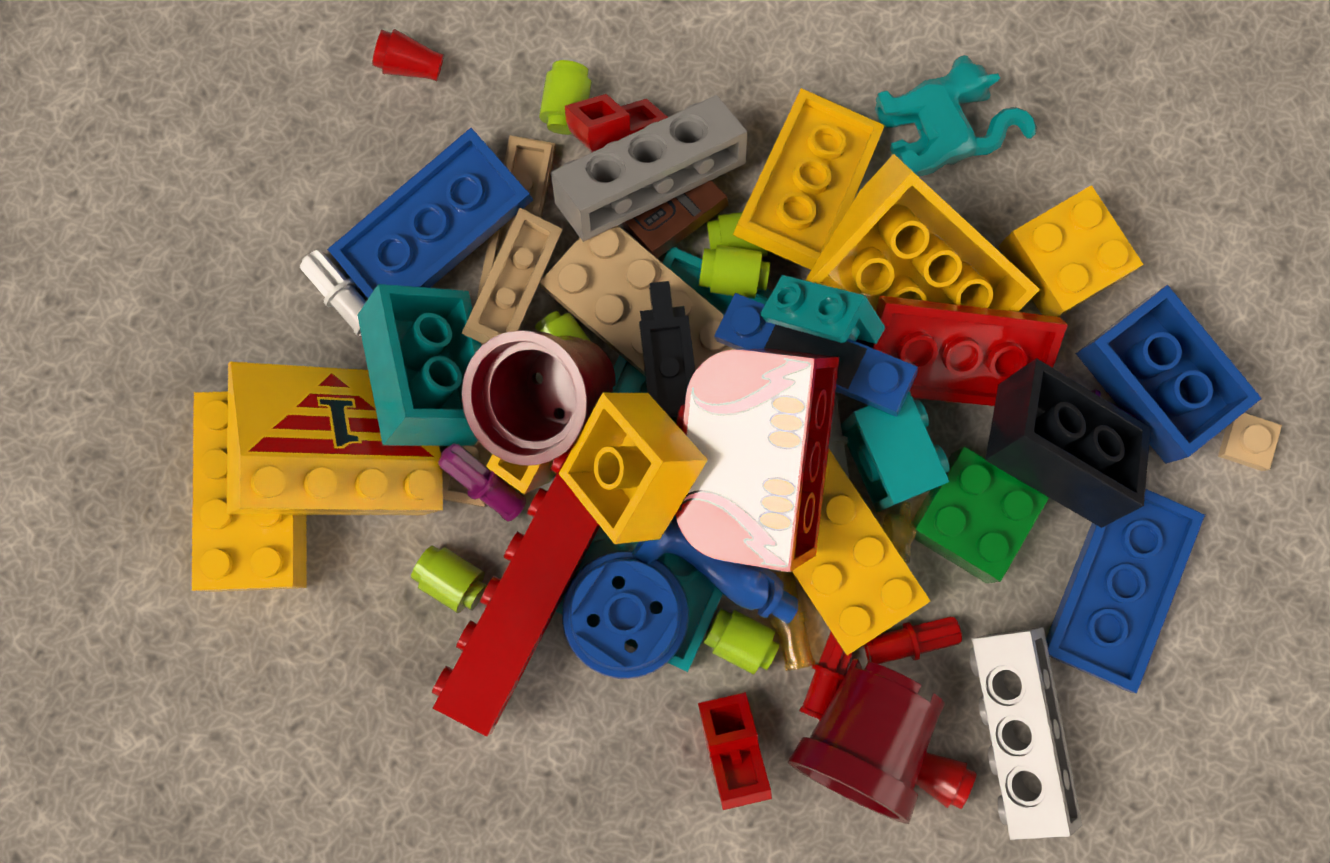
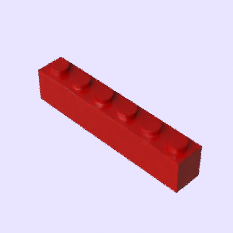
[432,446,600,737]

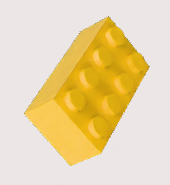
[192,391,307,592]

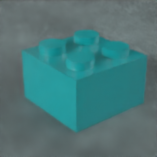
[841,391,950,513]

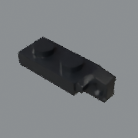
[639,281,695,419]

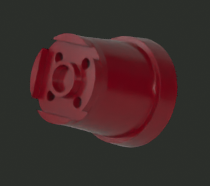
[462,331,616,466]
[788,659,945,824]

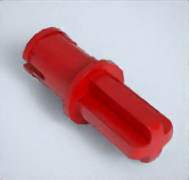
[864,617,962,664]
[799,631,854,720]

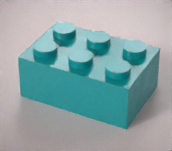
[357,284,481,446]

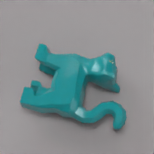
[875,55,1037,177]

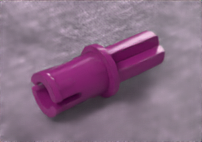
[438,443,526,522]

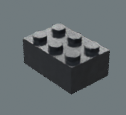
[985,358,1151,528]

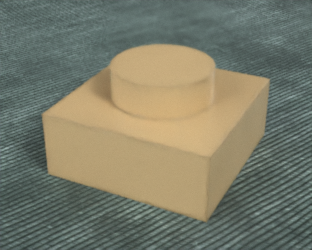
[1218,413,1282,471]

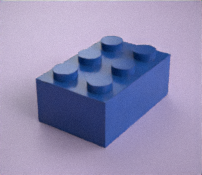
[1075,285,1262,464]

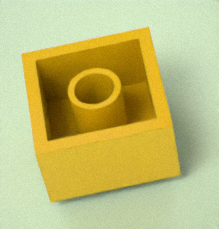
[998,185,1144,317]
[559,392,708,544]

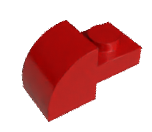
[565,94,668,153]
[698,692,772,810]

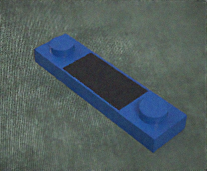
[714,293,918,417]

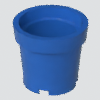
[562,551,689,679]

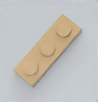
[462,208,563,344]

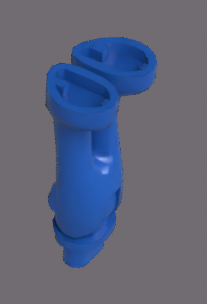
[632,514,798,624]

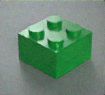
[905,446,1049,583]

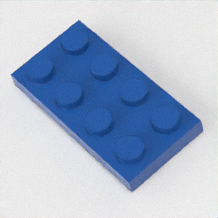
[327,127,533,298]
[1046,489,1205,693]

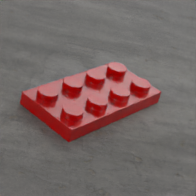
[866,295,1068,406]

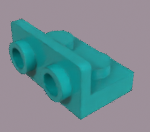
[761,275,885,344]

